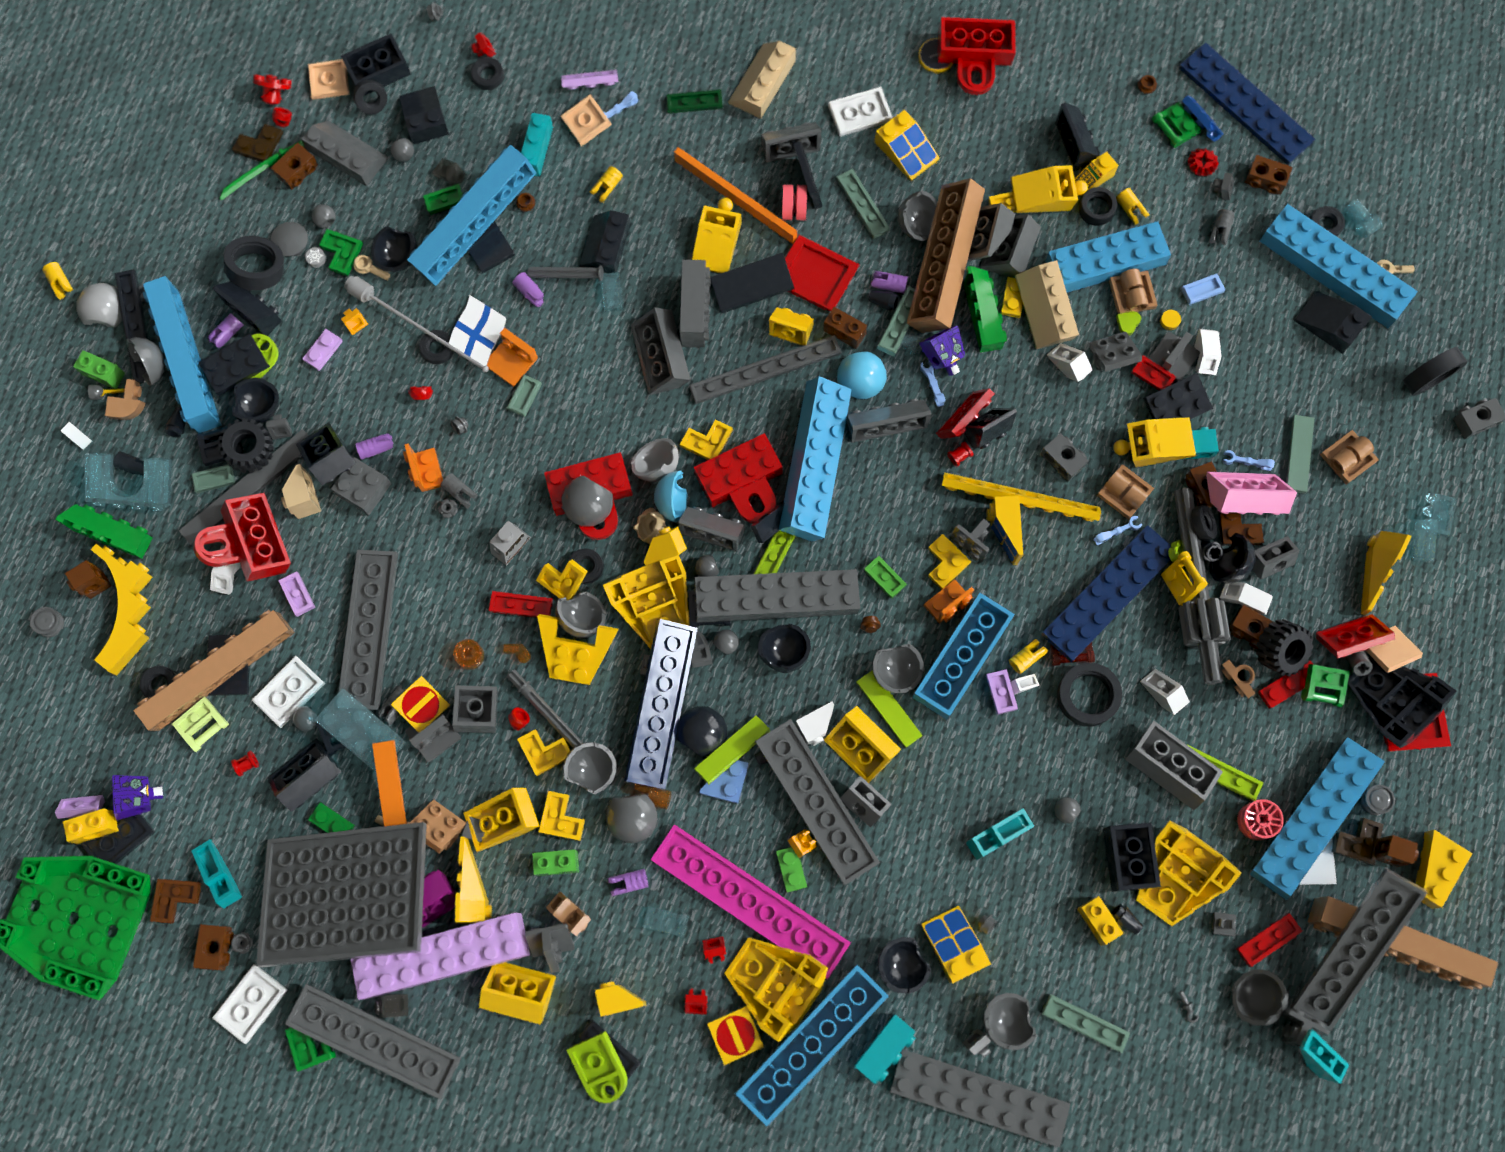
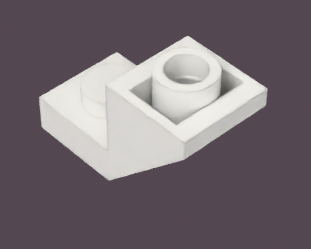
[1194,329,1221,375]
[210,545,241,595]
[1220,582,1273,615]

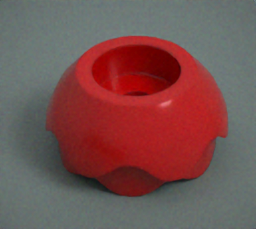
[408,386,433,400]

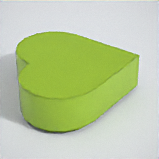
[1116,312,1141,336]
[1168,540,1183,563]

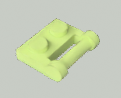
[172,697,229,752]

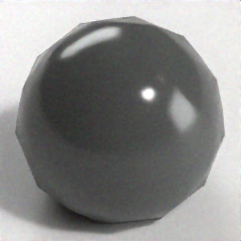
[390,138,414,162]
[311,204,336,228]
[695,555,719,577]
[713,630,739,655]
[293,706,319,732]
[1054,797,1081,824]

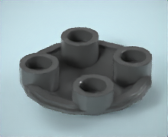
[271,222,308,256]

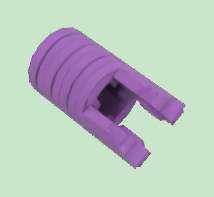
[871,271,908,294]
[513,272,544,307]
[208,313,243,348]
[355,434,393,460]
[607,869,649,896]

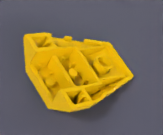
[603,555,690,649]
[1136,820,1241,926]
[724,938,828,1042]

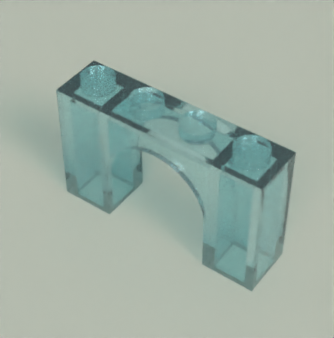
[85,452,172,511]

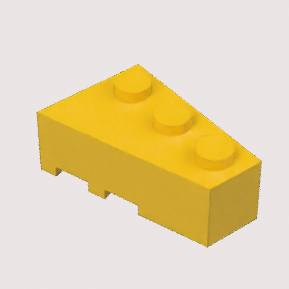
[1415,830,1472,909]

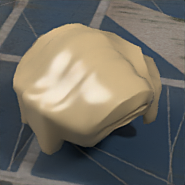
[633,508,666,544]

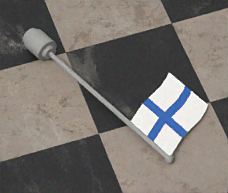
[344,276,506,373]

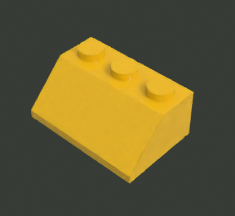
[824,706,901,783]
[479,962,556,1025]

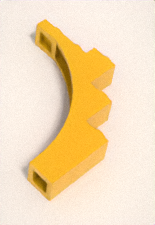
[91,544,153,676]

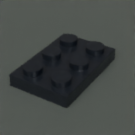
[199,333,270,396]
[1143,373,1213,420]

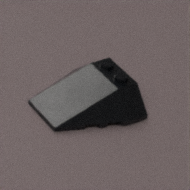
[1347,656,1457,748]

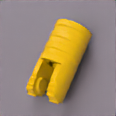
[590,166,623,203]
[1116,188,1149,225]
[42,262,73,300]
[1009,639,1049,674]

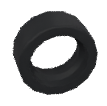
[1079,187,1117,226]

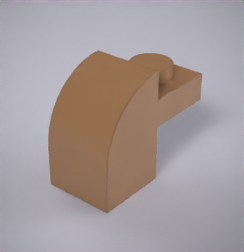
[105,379,145,420]
[546,892,591,936]

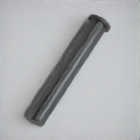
[528,265,604,281]

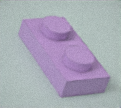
[303,329,343,371]
[279,571,315,617]
[986,669,1018,715]
[55,795,105,819]

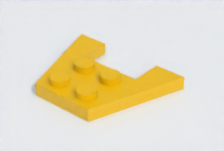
[537,614,619,685]

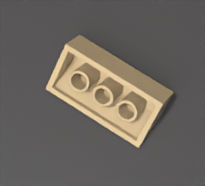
[728,41,796,119]
[1015,260,1079,350]

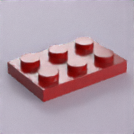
[936,388,995,439]
[1316,614,1395,658]

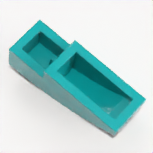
[966,808,1035,861]
[192,839,242,909]

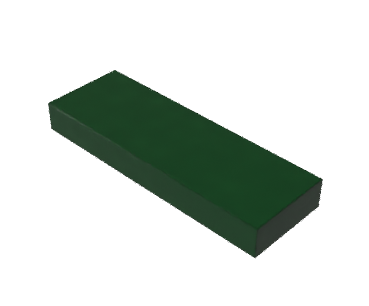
[666,89,723,114]

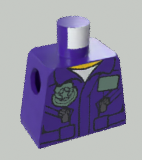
[919,326,965,376]
[112,775,163,820]

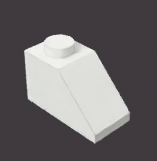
[1047,343,1092,382]
[1140,669,1189,715]
[796,702,834,746]

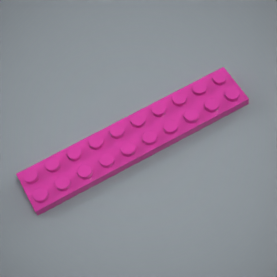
[651,824,851,979]

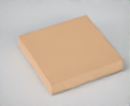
[308,59,349,100]
[560,95,612,146]
[1366,626,1423,673]

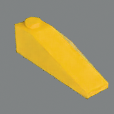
[1361,531,1412,615]
[455,837,492,924]

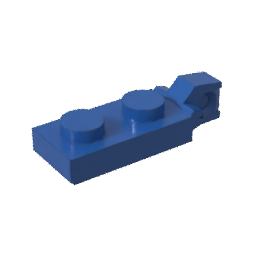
[1182,96,1224,142]

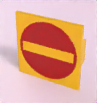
[391,676,450,733]
[707,1007,764,1065]

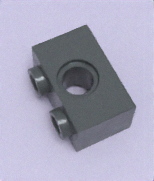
[1453,398,1505,439]
[1041,433,1088,482]
[1252,536,1300,580]
[840,776,891,828]

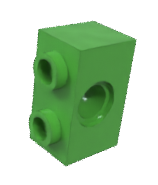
[73,350,125,389]
[533,849,579,876]

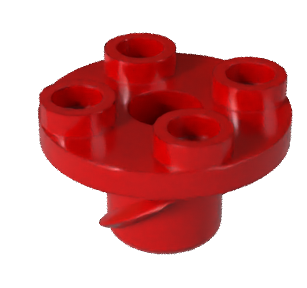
[253,74,292,105]

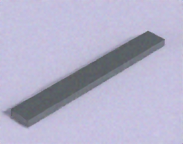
[689,335,841,404]
[179,429,309,546]

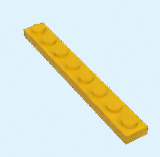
[942,472,1101,521]

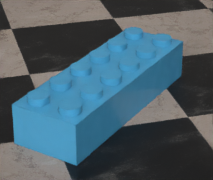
[1045,221,1171,292]
[912,593,1015,720]

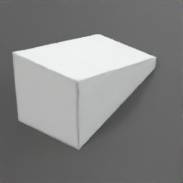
[61,422,92,450]
[1010,674,1039,695]

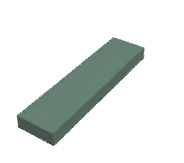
[836,169,890,239]
[877,286,915,357]
[1286,415,1315,494]
[1041,994,1130,1053]

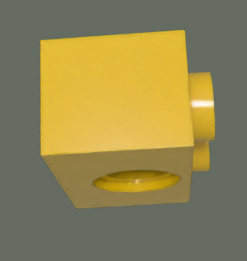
[63,808,119,844]
[1077,896,1124,946]

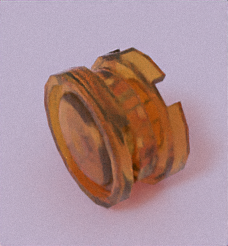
[453,639,484,670]

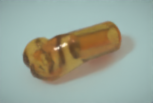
[503,643,531,664]

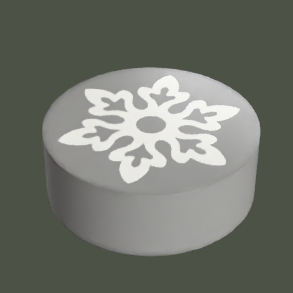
[305,247,326,268]

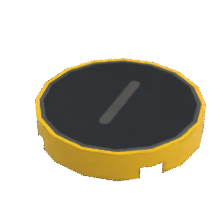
[918,38,953,73]

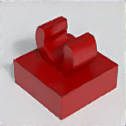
[471,32,496,57]
[702,936,726,964]
[685,989,707,1015]

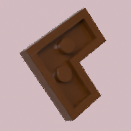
[1218,511,1264,546]
[150,879,202,924]

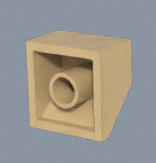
[281,464,321,519]

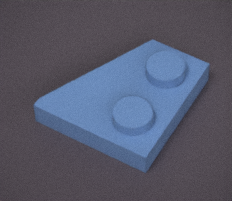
[699,760,749,804]

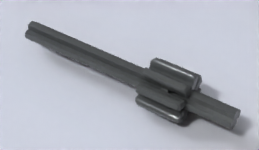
[1174,488,1230,685]

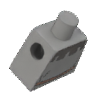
[490,521,531,566]

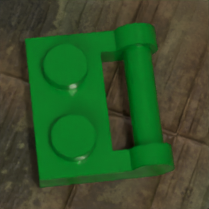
[1151,102,1201,148]
[1301,664,1350,707]
[285,1028,336,1072]

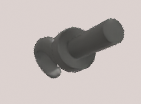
[1178,990,1199,1023]

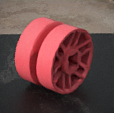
[782,185,807,221]
[1237,799,1283,840]

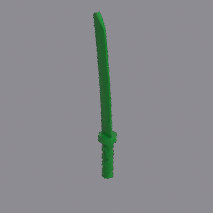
[219,140,305,200]

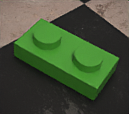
[864,556,907,599]
[776,847,807,893]

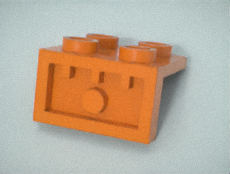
[487,327,538,386]
[403,443,443,492]
[924,580,974,624]

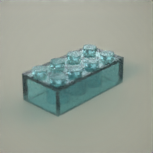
[314,688,407,772]

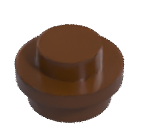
[1138,75,1157,94]
[516,193,535,212]
[860,616,881,633]

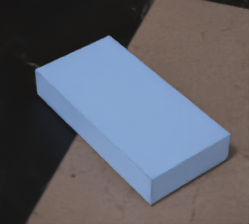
[1181,274,1225,305]

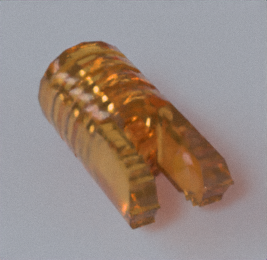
[634,784,672,810]

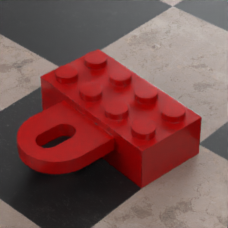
[938,17,1016,95]
[694,433,783,523]
[544,452,633,540]
[193,493,291,581]

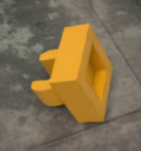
[341,308,368,335]
[787,829,817,858]

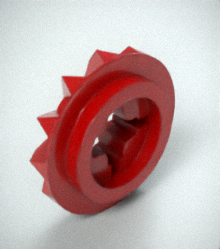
[1188,147,1219,176]

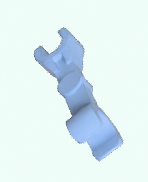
[603,92,638,120]
[920,360,945,407]
[1222,450,1274,471]
[1094,516,1142,545]

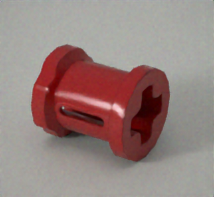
[947,442,974,467]
[231,750,259,777]

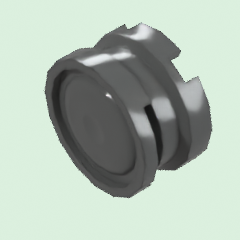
[30,607,65,637]
[1360,784,1395,815]

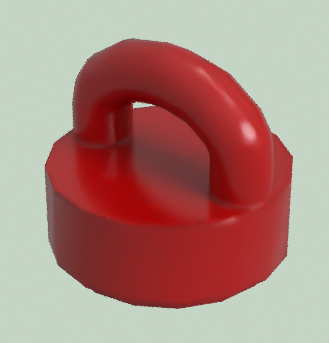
[272,107,292,127]
[508,707,530,731]

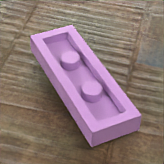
[562,70,618,89]

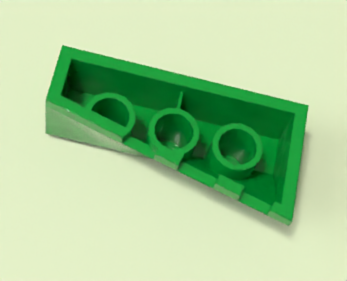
[963,266,1007,353]
[55,504,153,559]

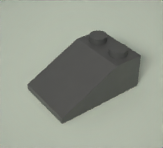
[967,203,1015,261]

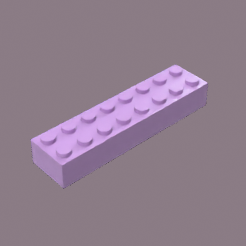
[351,913,530,1000]

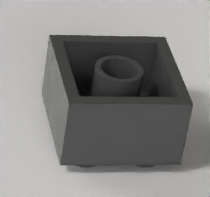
[331,457,392,515]
[453,685,498,733]

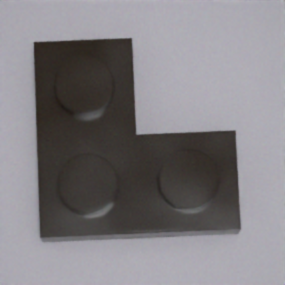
[232,124,283,162]
[1332,818,1384,865]

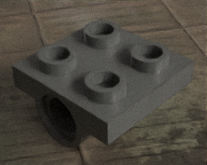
[1089,332,1142,372]

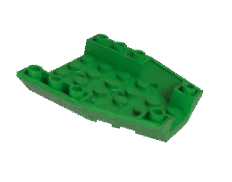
[0,856,150,1000]

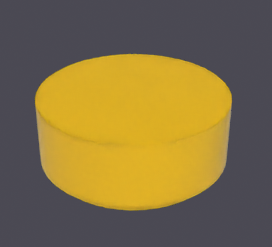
[1160,310,1181,330]

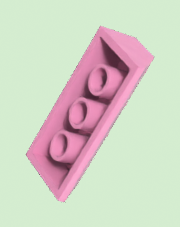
[1206,472,1297,515]

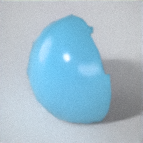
[837,352,887,399]
[654,471,688,522]

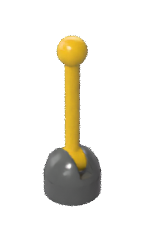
[88,384,125,400]

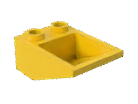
[1011,165,1088,213]
[692,198,742,273]
[1113,418,1196,467]

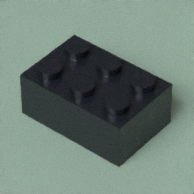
[341,33,411,96]
[296,422,356,485]

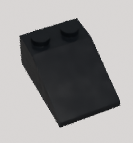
[400,86,449,144]
[1294,291,1372,354]
[964,408,1017,449]

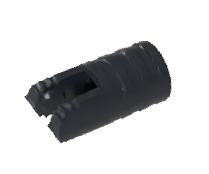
[113,451,155,476]

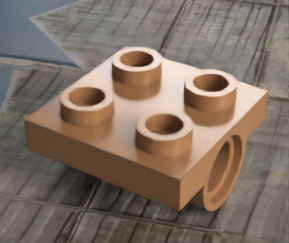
[1109,269,1158,314]
[1320,430,1379,485]
[1097,464,1154,520]
[1222,659,1255,698]
[409,800,466,854]

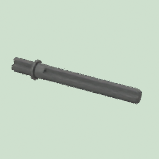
[507,669,583,748]

